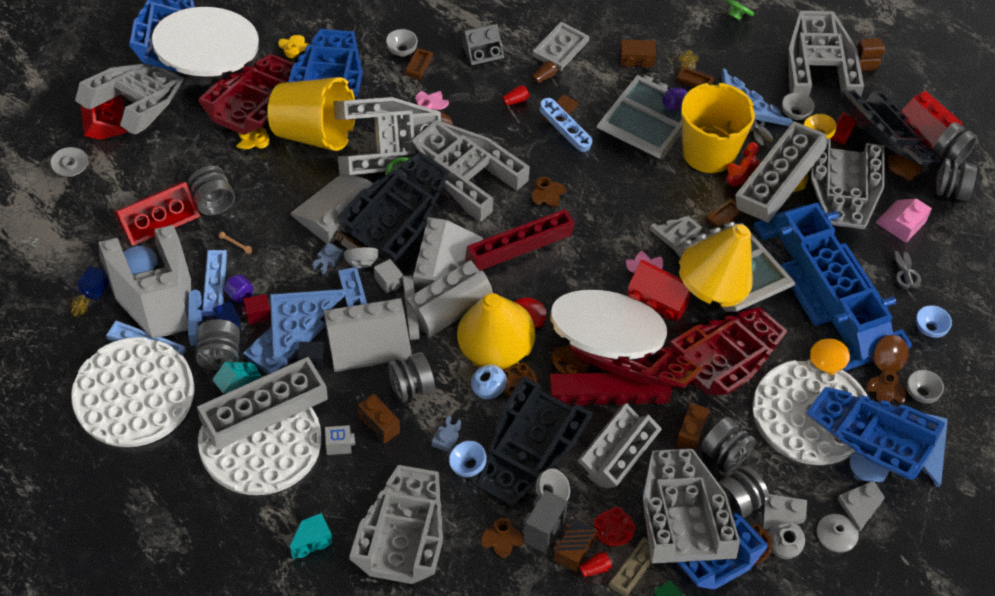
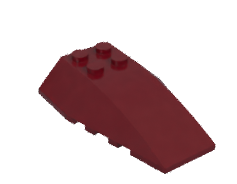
[199,54,294,135]
[670,307,787,395]
[570,344,702,388]

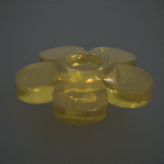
[679,50,699,70]
[71,295,89,316]

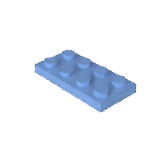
[243,320,325,375]

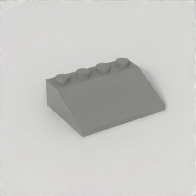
[291,175,373,244]
[413,217,483,291]
[324,298,412,372]

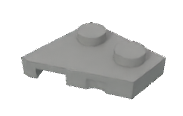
[650,216,702,249]
[837,481,885,532]
[762,494,807,532]

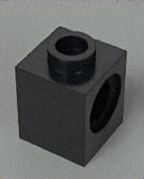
[295,341,324,369]

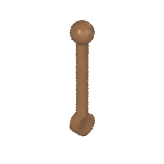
[218,232,252,254]

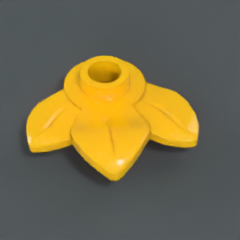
[278,35,311,58]
[237,127,270,149]

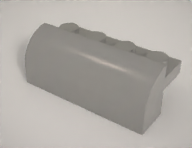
[407,260,493,337]
[577,403,661,488]

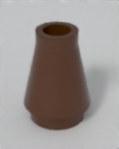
[532,60,558,84]

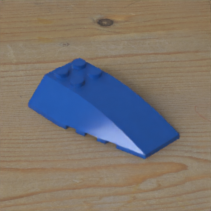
[129,0,195,72]
[288,29,363,97]
[806,387,945,480]
[642,489,768,589]

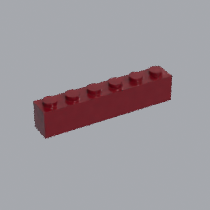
[465,209,575,271]
[549,373,671,406]

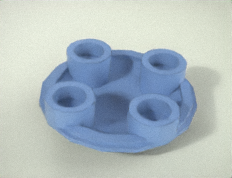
[123,246,158,275]
[850,451,889,482]

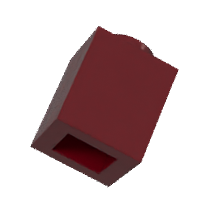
[241,294,271,325]

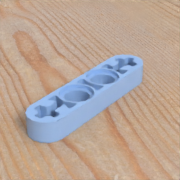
[539,98,592,152]

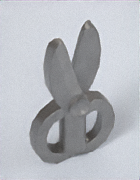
[750,119,773,148]
[894,251,921,289]

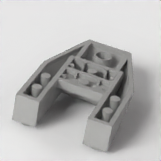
[788,11,864,96]
[75,63,184,134]
[334,97,441,175]
[412,120,530,222]
[98,225,191,339]

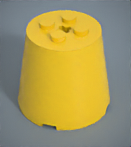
[268,77,355,151]
[681,83,755,173]

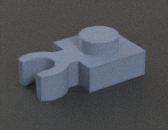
[312,242,344,275]
[432,416,461,453]

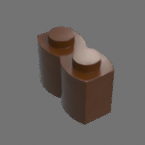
[857,38,885,72]

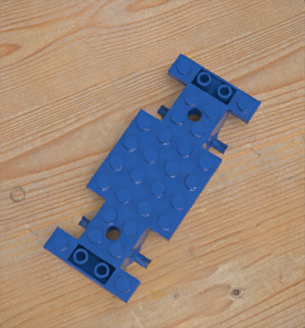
[753,202,912,371]

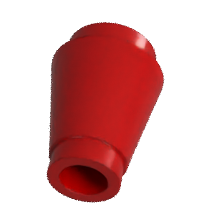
[502,85,529,106]
[579,552,612,578]

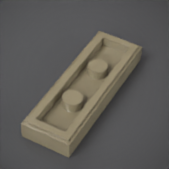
[609,537,652,596]

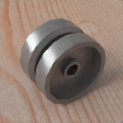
[933,122,977,166]

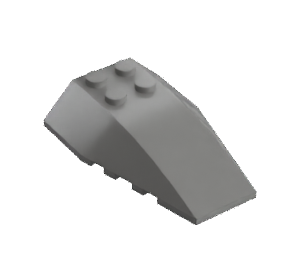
[350,465,443,584]

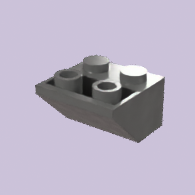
[460,24,504,65]

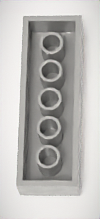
[735,122,826,223]
[197,357,328,450]

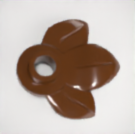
[532,177,567,207]
[866,370,906,404]
[481,518,523,558]

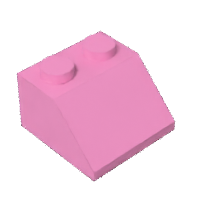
[876,199,932,243]

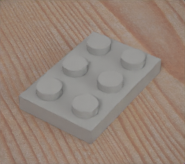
[532,22,589,71]

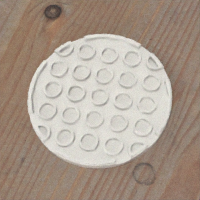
[152,7,259,76]
[550,290,667,359]
[71,337,194,447]
[752,360,868,465]
[198,407,322,495]

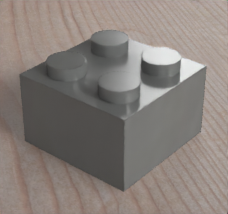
[522,490,568,553]

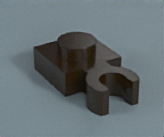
[333,230,365,250]

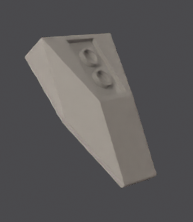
[810,138,884,229]
[643,449,740,563]

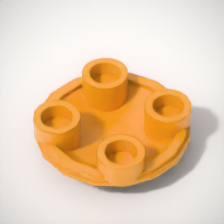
[810,338,850,375]

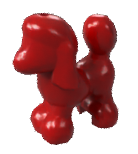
[726,142,760,187]

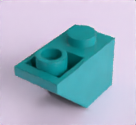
[212,362,262,393]
[290,513,332,559]

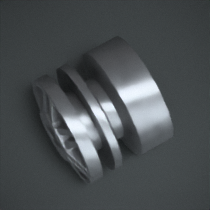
[936,158,977,201]
[188,166,235,215]
[196,319,240,370]
[388,352,435,402]
[701,417,756,472]
[718,466,769,518]

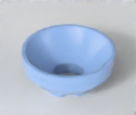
[916,306,952,338]
[471,364,507,399]
[449,441,486,477]

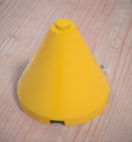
[679,224,753,307]
[457,293,535,370]

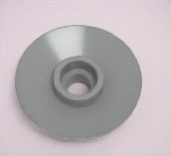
[51,147,88,177]
[817,514,859,553]

